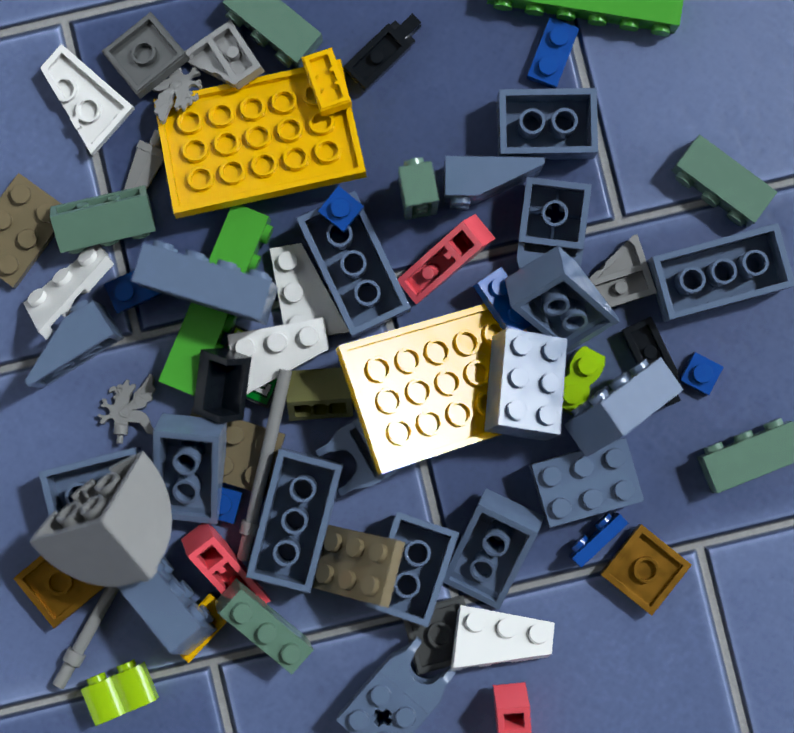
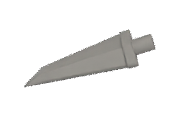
[123,129,164,190]

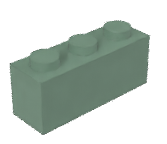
[223,0,323,68]
[671,134,777,227]
[398,158,439,221]
[50,185,156,254]
[697,418,794,493]
[214,578,314,674]

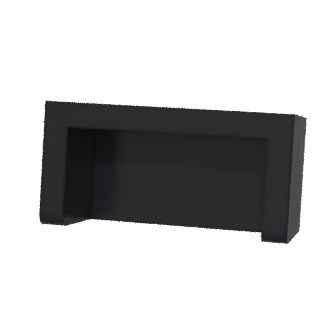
[193,348,252,423]

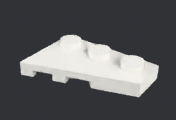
[40,44,135,156]
[270,243,349,336]
[23,244,114,340]
[227,318,329,394]
[450,605,555,671]

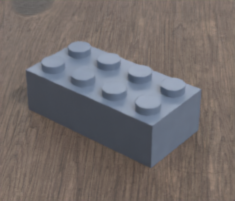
[296,191,411,338]
[647,223,794,323]
[131,240,278,325]
[246,447,344,593]

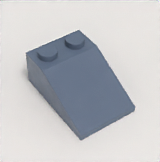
[443,156,545,210]
[505,246,619,353]
[25,299,124,388]
[153,413,227,524]
[443,488,544,610]

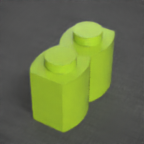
[562,346,605,415]
[81,659,159,726]

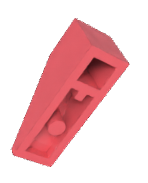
[397,214,496,305]
[181,523,271,603]
[493,682,531,733]

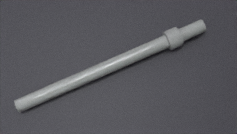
[237,369,292,561]
[53,586,119,689]

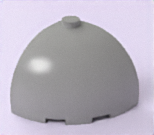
[29,451,172,587]

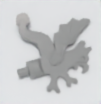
[131,67,203,124]
[98,374,157,444]

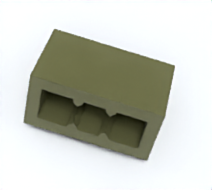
[286,367,354,421]

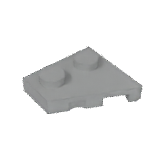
[185,20,265,90]
[589,234,657,308]

